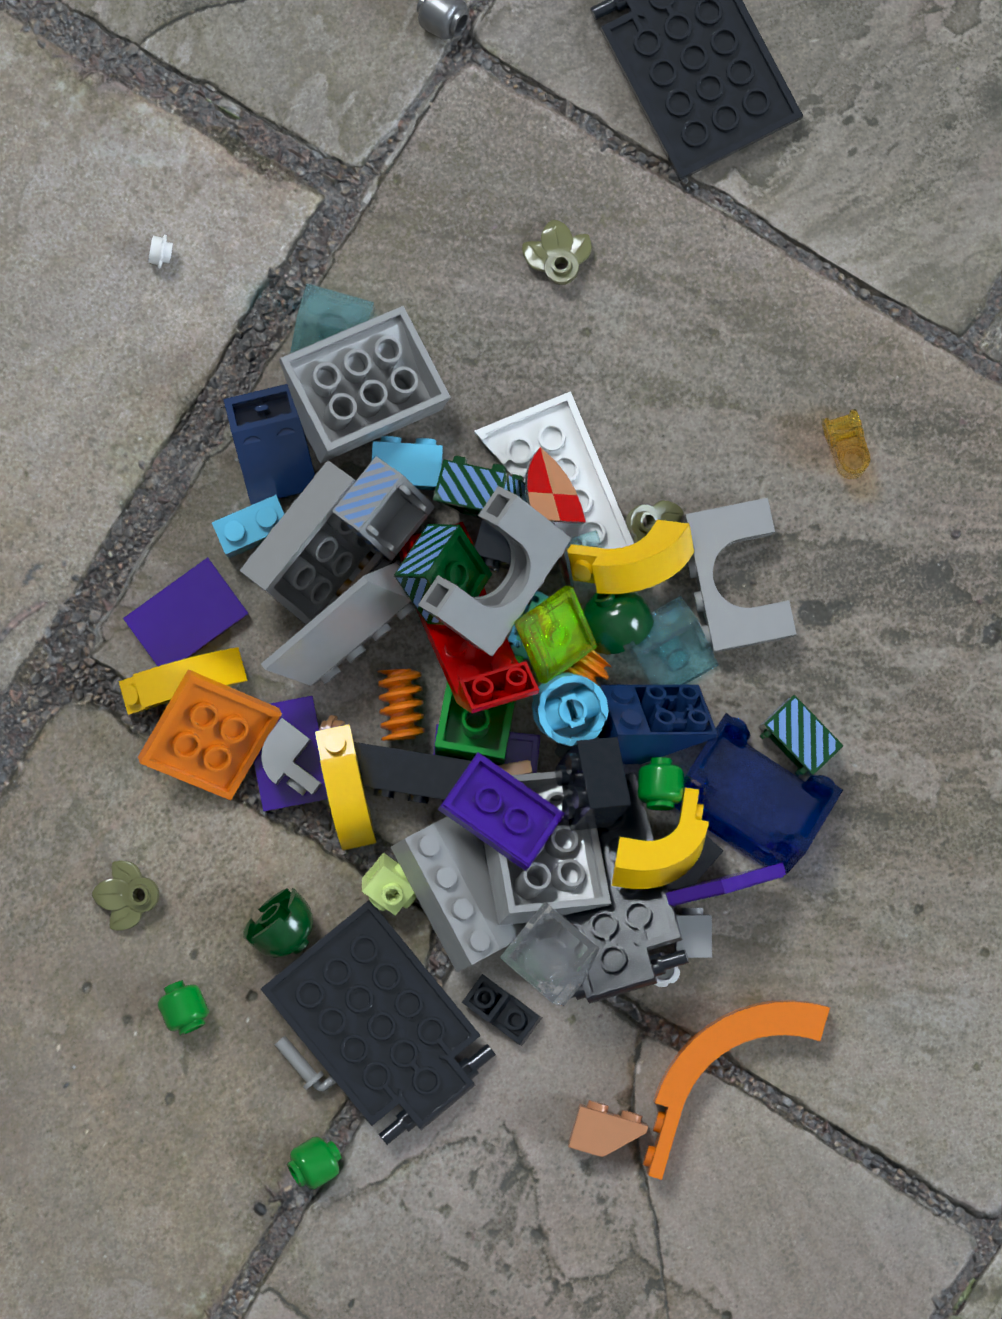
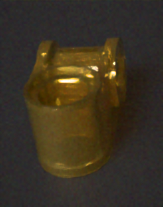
[821,409,871,479]

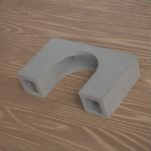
[418,486,572,656]
[684,498,796,653]

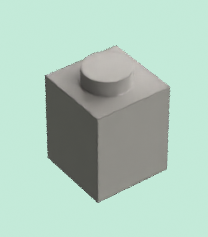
[675,908,712,958]

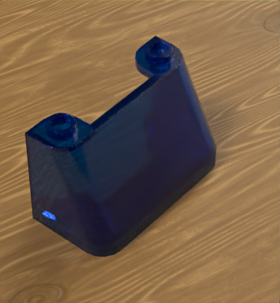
[675,713,843,874]

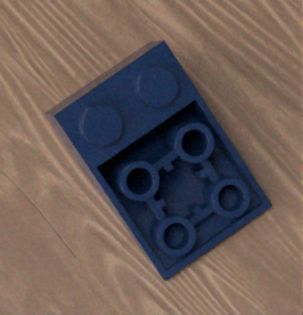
[223,384,315,505]
[598,684,718,764]

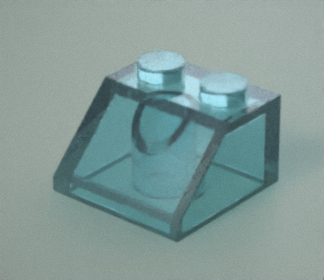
[290,284,375,354]
[627,596,719,685]

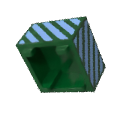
[433,456,529,518]
[394,524,492,625]
[758,695,844,777]

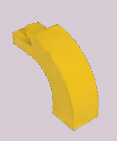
[566,520,694,594]
[119,647,248,715]
[315,724,377,851]
[612,787,709,889]

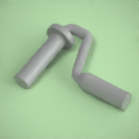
[274,1036,336,1091]

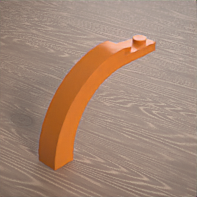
[643,1000,830,1180]

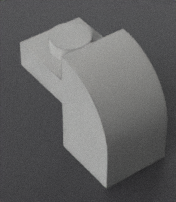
[261,718,322,795]

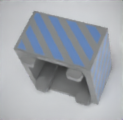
[332,456,435,561]

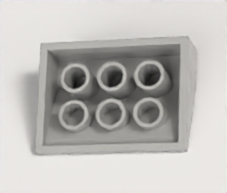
[279,306,451,464]
[239,460,377,625]
[261,562,416,686]
[484,771,611,925]
[391,816,532,972]

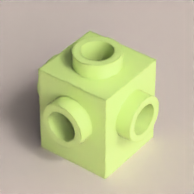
[362,853,416,916]

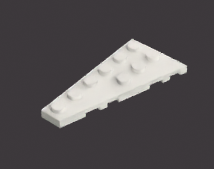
[474,391,634,549]

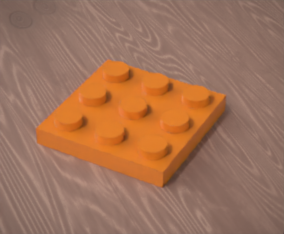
[138,669,282,801]

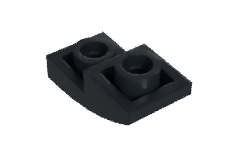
[462,974,543,1046]

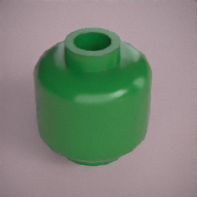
[638,757,684,811]
[157,980,209,1036]
[287,1136,342,1190]

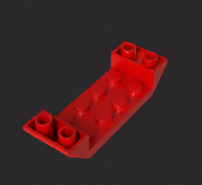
[399,522,539,713]

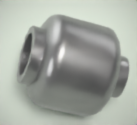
[416,0,470,40]

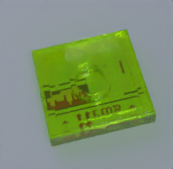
[514,586,597,684]

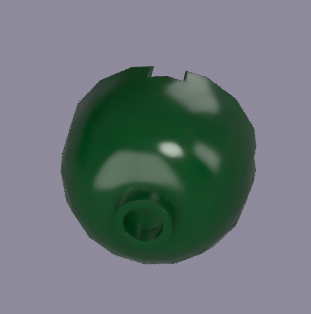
[582,591,654,655]
[243,888,313,958]

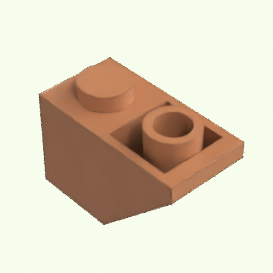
[568,1100,648,1157]

